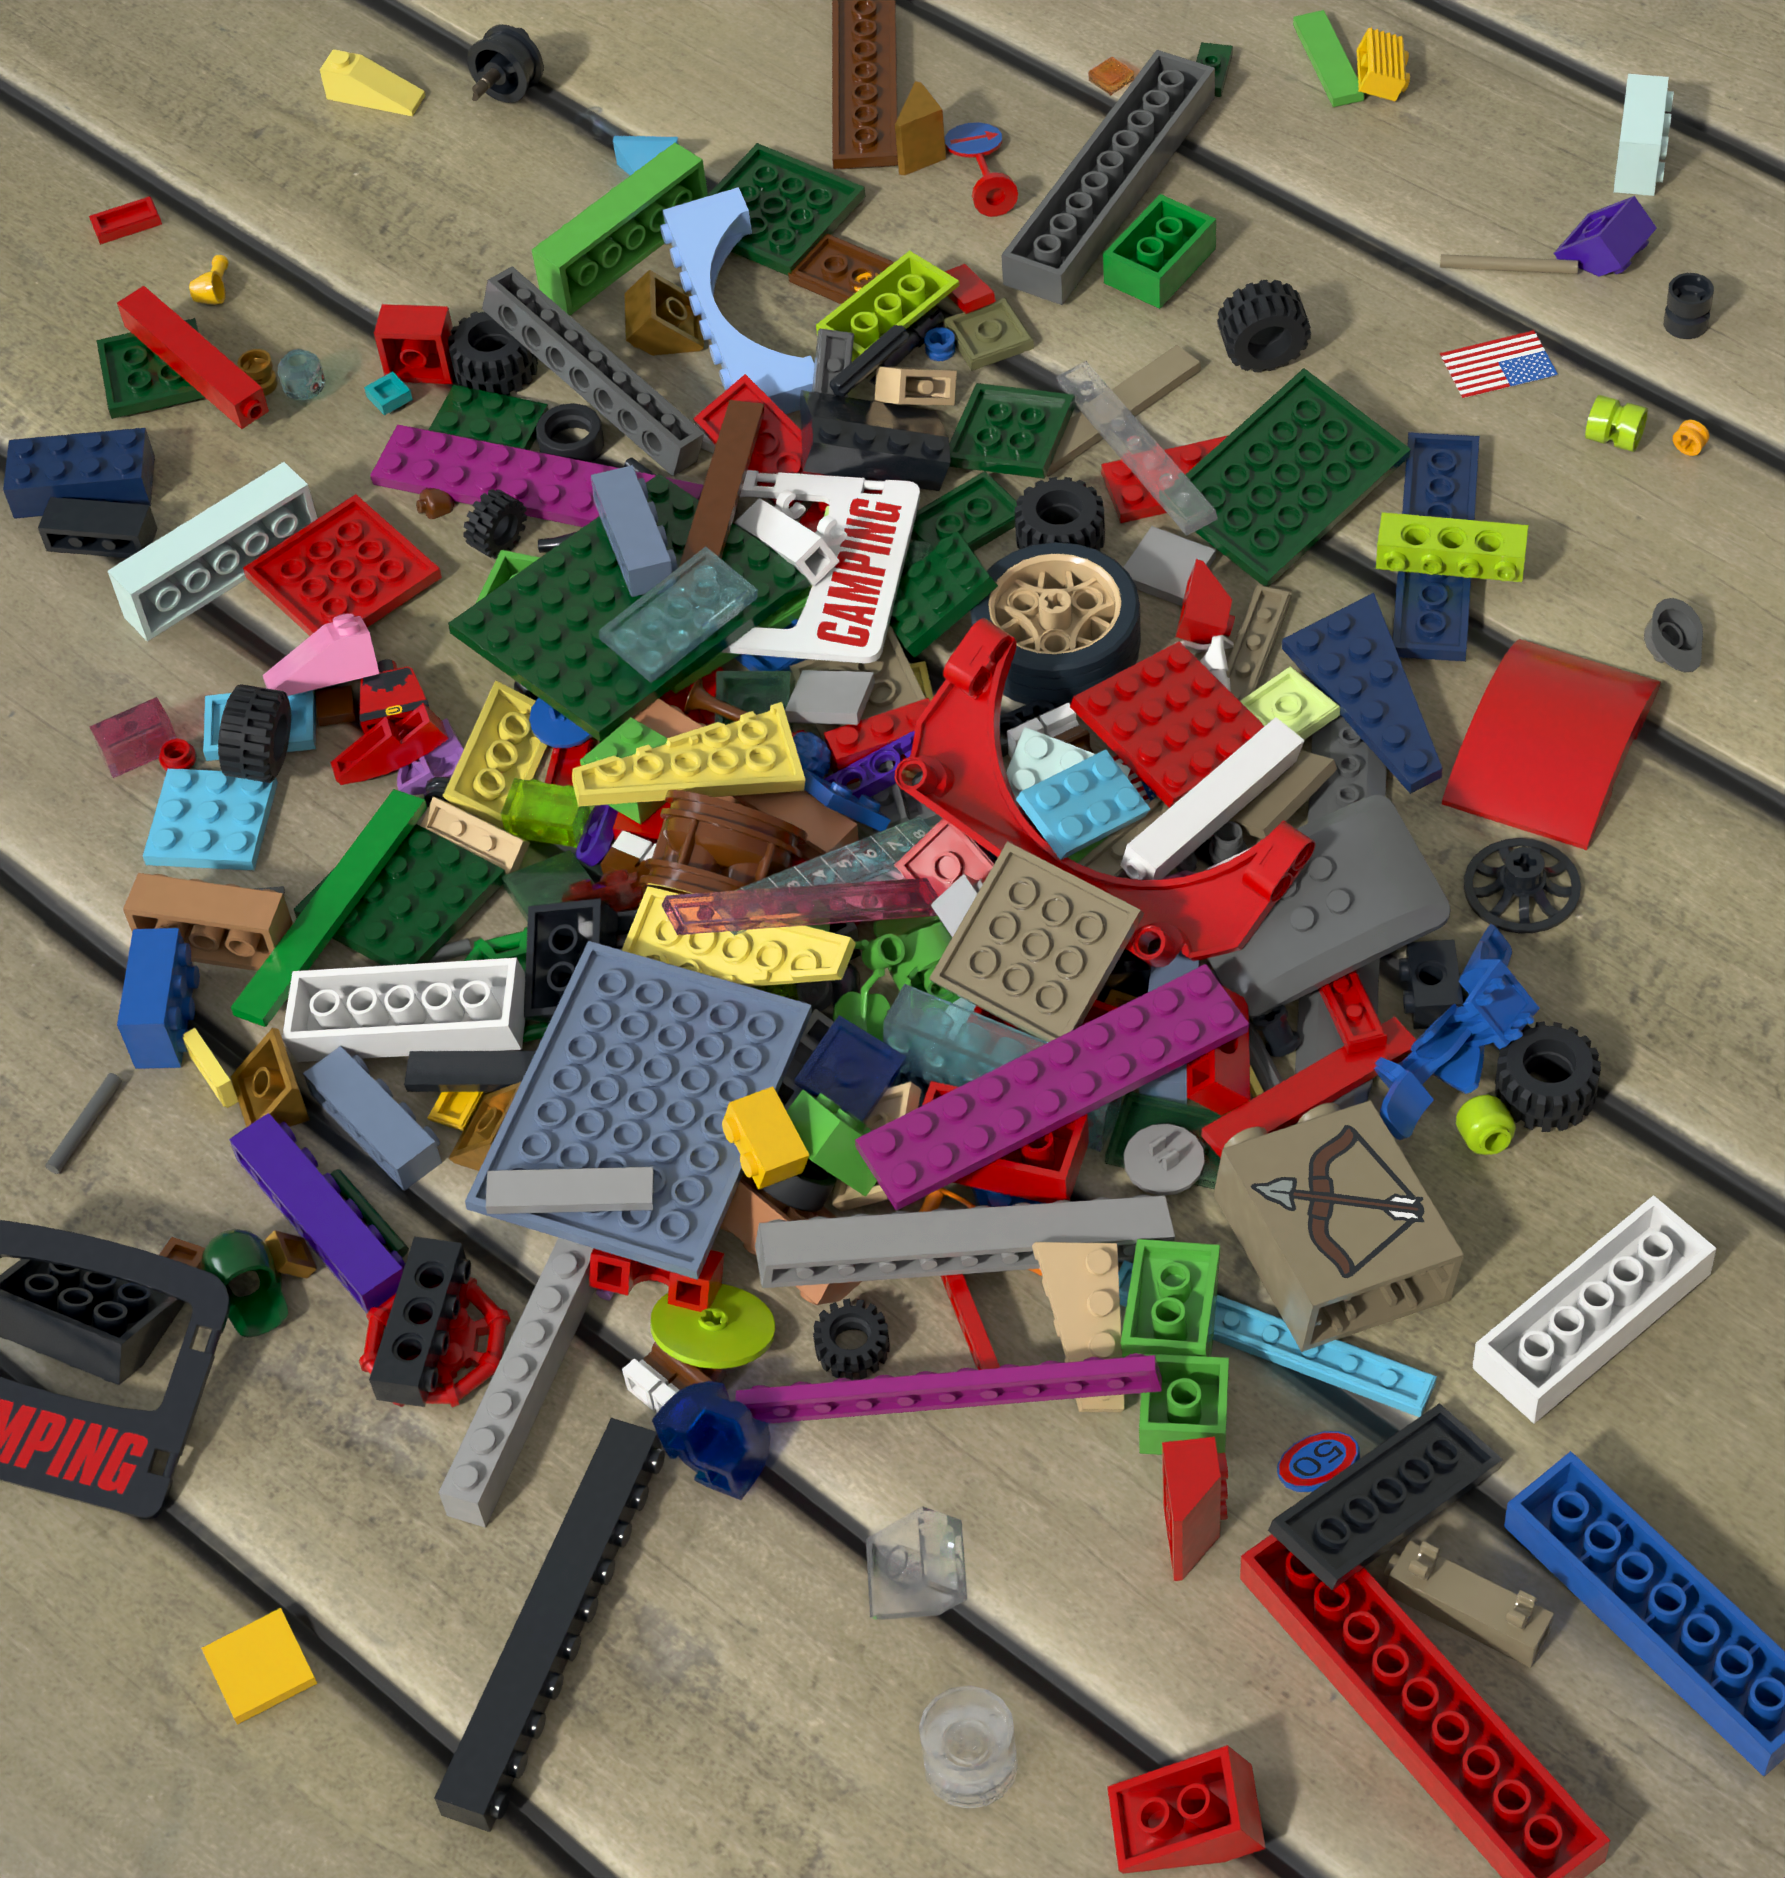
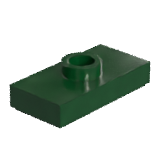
[1196,42,1233,97]

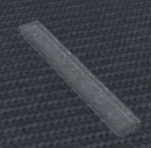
[1056,361,1218,536]

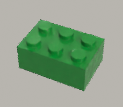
[1103,194,1216,309]

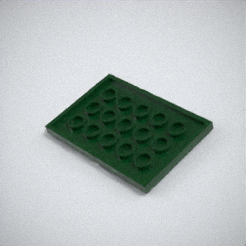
[1160,368,1411,587]

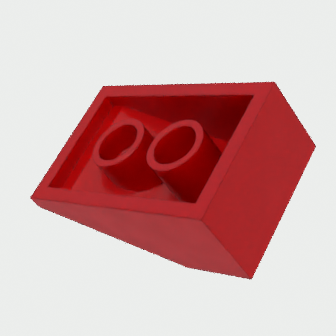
[1107,1745,1266,1874]

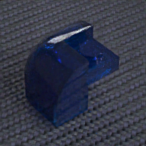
[652,1381,771,1500]

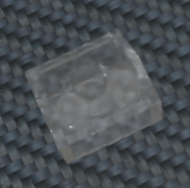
[866,1506,967,1620]

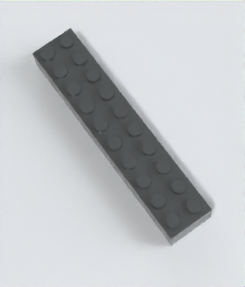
[1001,50,1215,305]

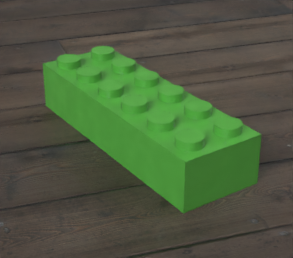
[532,142,708,316]

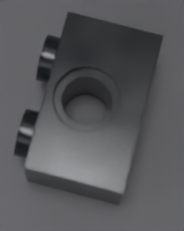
[1399,939,1464,1029]

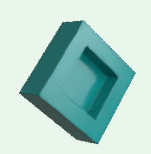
[364,371,413,416]

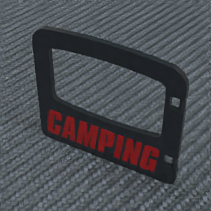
[0,1220,231,1519]

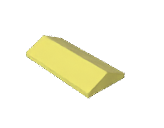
[443,680,547,830]

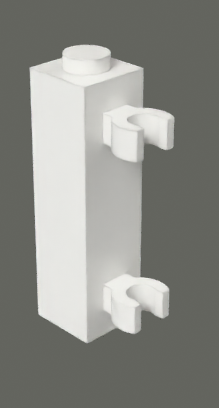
[734,489,847,586]

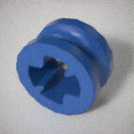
[924,327,955,361]

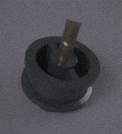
[467,24,544,103]

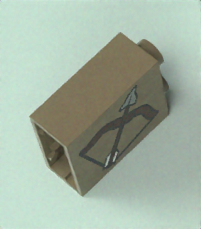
[1213,1100,1464,1352]

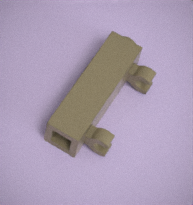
[1384,1540,1554,1668]

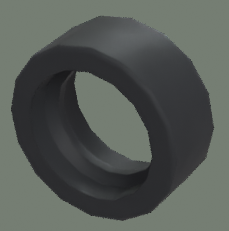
[536,403,604,462]
[763,1158,837,1212]

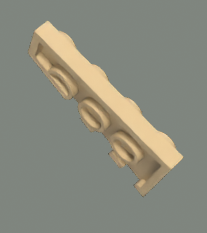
[1032,1242,1124,1412]

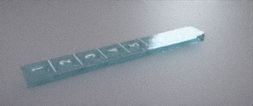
[709,816,931,936]

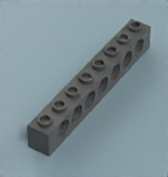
[482,266,705,476]

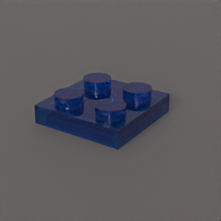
[794,1015,906,1123]

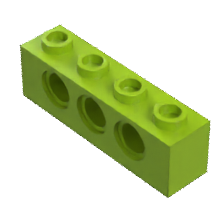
[1376,512,1529,582]

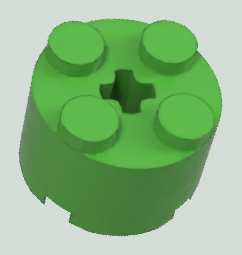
[888,922,961,1016]

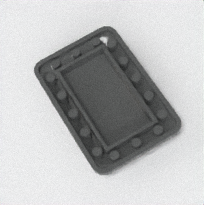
[1208,795,1451,1019]

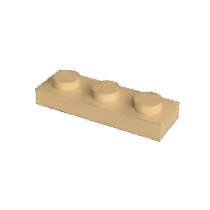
[420,797,530,877]

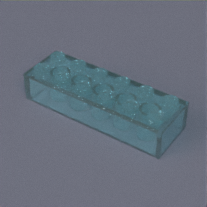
[883,984,1122,1152]

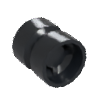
[1663,273,1714,339]

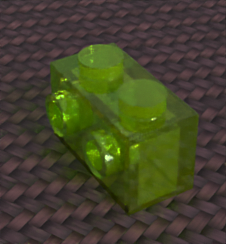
[501,778,591,848]

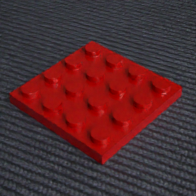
[243,494,442,636]
[1070,641,1265,808]

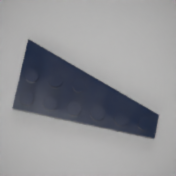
[1282,593,1443,794]

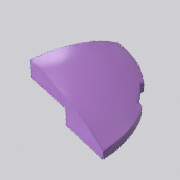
[397,718,464,795]

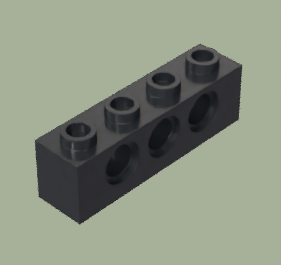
[369,1236,471,1407]

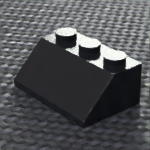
[524,899,618,1023]

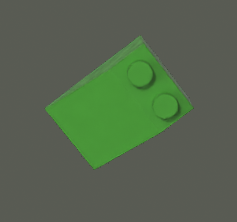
[1121,1239,1220,1358]

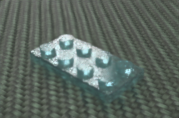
[599,547,758,683]

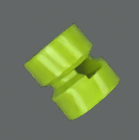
[1585,395,1648,452]

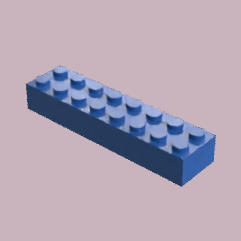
[1504,1451,1785,1777]

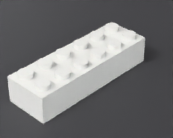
[282,958,525,1062]
[1473,1195,1716,1424]

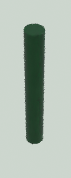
[330,1169,409,1257]

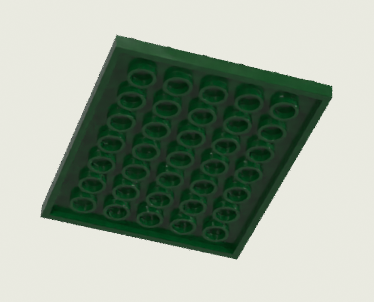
[448,474,811,742]

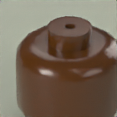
[416,488,454,519]

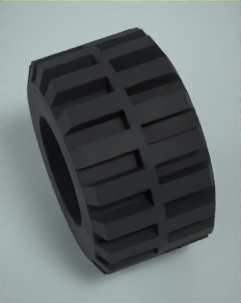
[1217,280,1311,372]
[448,311,538,396]
[1015,477,1105,551]
[218,684,291,783]
[1495,1021,1601,1132]

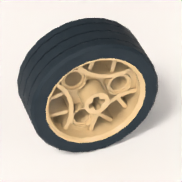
[970,542,1141,708]

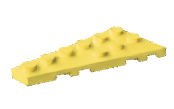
[572,702,805,807]
[622,886,856,987]

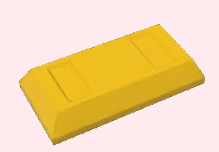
[427,1092,484,1131]

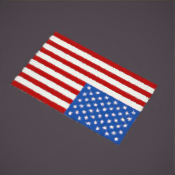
[1440,330,1558,398]

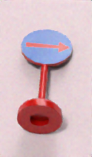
[945,122,1018,217]

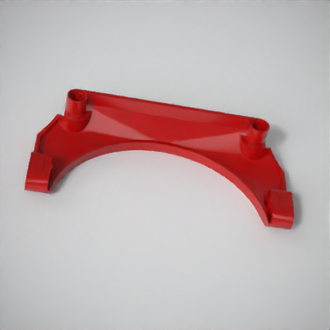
[894,618,1316,967]

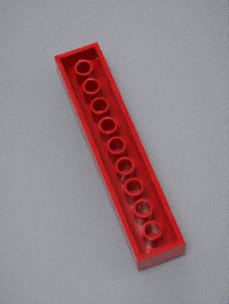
[1240,1534,1611,1878]

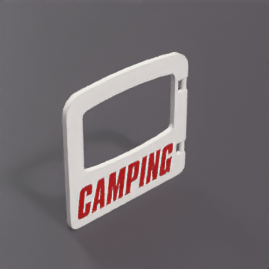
[722,470,920,663]

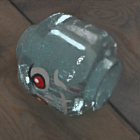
[278,349,325,401]

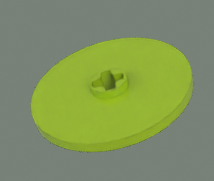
[650,1284,775,1369]

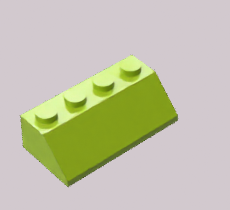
[816,250,960,363]

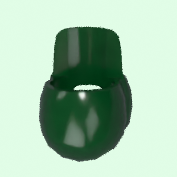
[200,1229,289,1338]

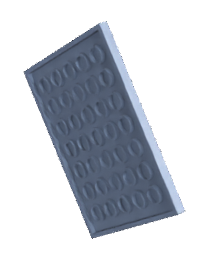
[465,941,812,1280]

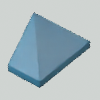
[613,136,679,175]

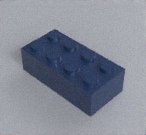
[3,427,155,519]

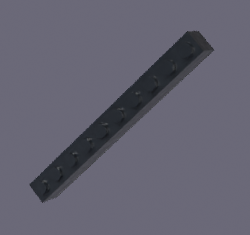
[434,1418,665,1832]

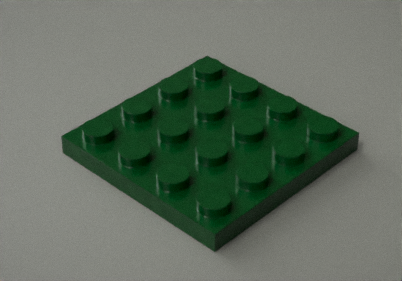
[706,143,866,276]
[293,824,507,966]

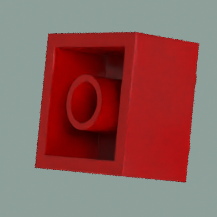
[374,304,454,384]

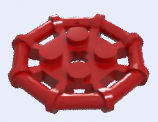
[359,1277,511,1408]

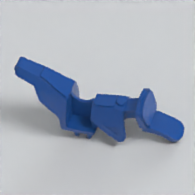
[1374,924,1540,1140]

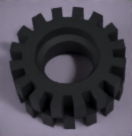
[463,489,527,559]
[813,1298,890,1380]

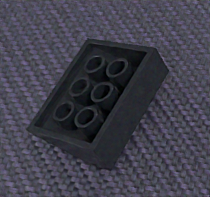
[800,390,951,491]
[0,1259,185,1385]

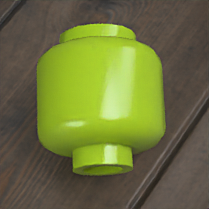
[1455,1094,1516,1155]

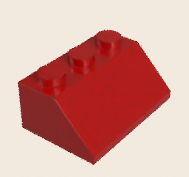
[1162,1437,1228,1581]

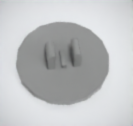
[1124,1124,1205,1196]

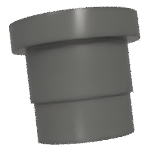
[1208,821,1247,865]

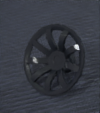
[1464,838,1581,934]

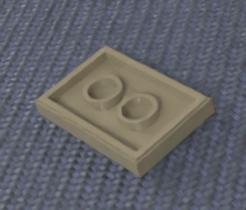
[1229,750,1337,839]

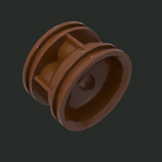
[638,790,808,917]

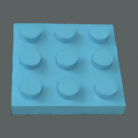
[143,768,278,871]

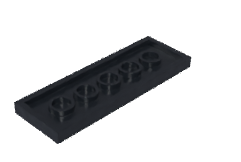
[1268,1403,1503,1591]

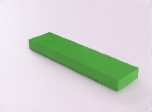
[1293,10,1364,107]

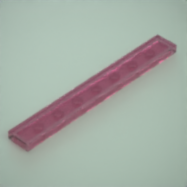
[661,878,938,935]

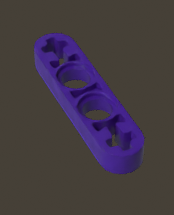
[806,731,915,798]

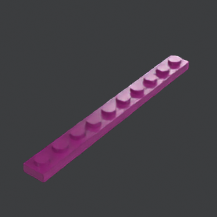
[735,1353,1162,1426]

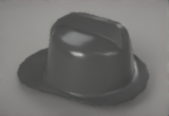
[1644,598,1703,673]

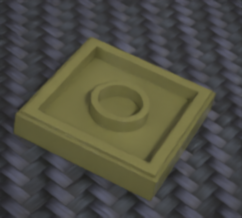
[944,297,1034,371]

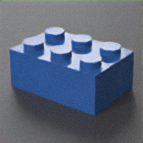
[117,928,200,1069]

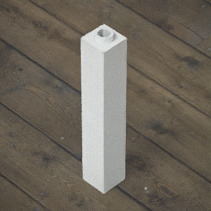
[1120,717,1304,880]

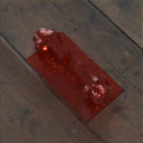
[561,869,644,912]

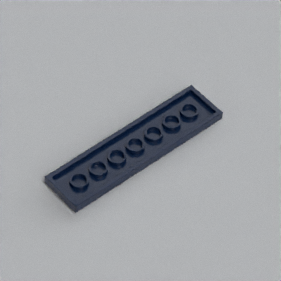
[1393,432,1480,662]

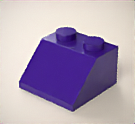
[1554,196,1657,277]

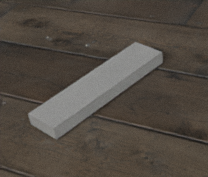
[486,1167,654,1214]

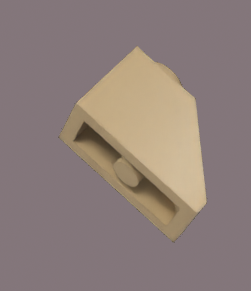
[875,366,957,405]

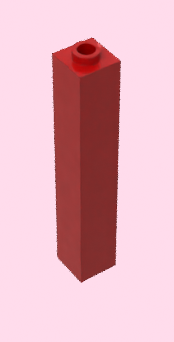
[117,286,269,429]

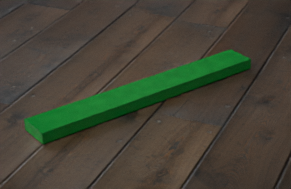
[230,789,427,1027]

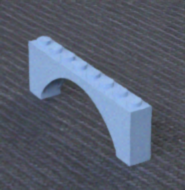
[660,187,815,414]

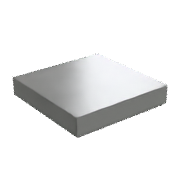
[1123,526,1216,606]
[785,670,875,725]

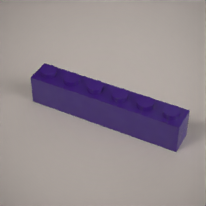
[229,1113,406,1314]

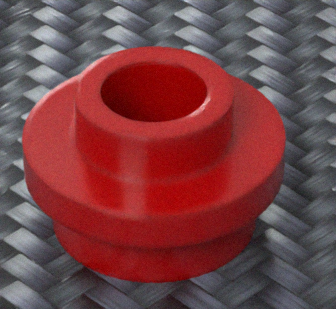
[159,738,197,771]

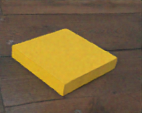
[201,1608,317,1725]

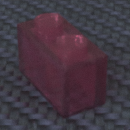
[89,697,176,778]

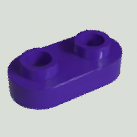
[576,805,618,867]

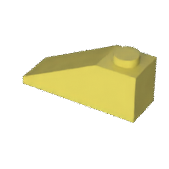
[320,49,425,116]

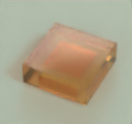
[1088,57,1134,96]

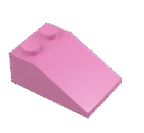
[263,614,379,696]

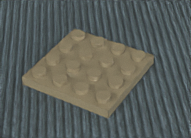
[929,841,1144,1043]

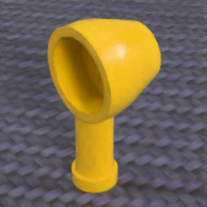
[189,255,229,305]

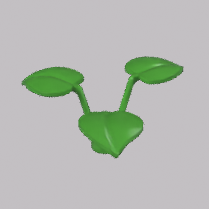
[770,897,940,1059]

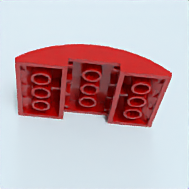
[1442,639,1661,850]

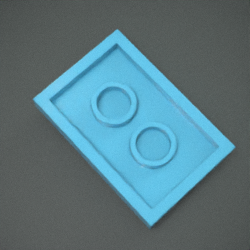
[203,690,316,761]
[1016,749,1151,860]

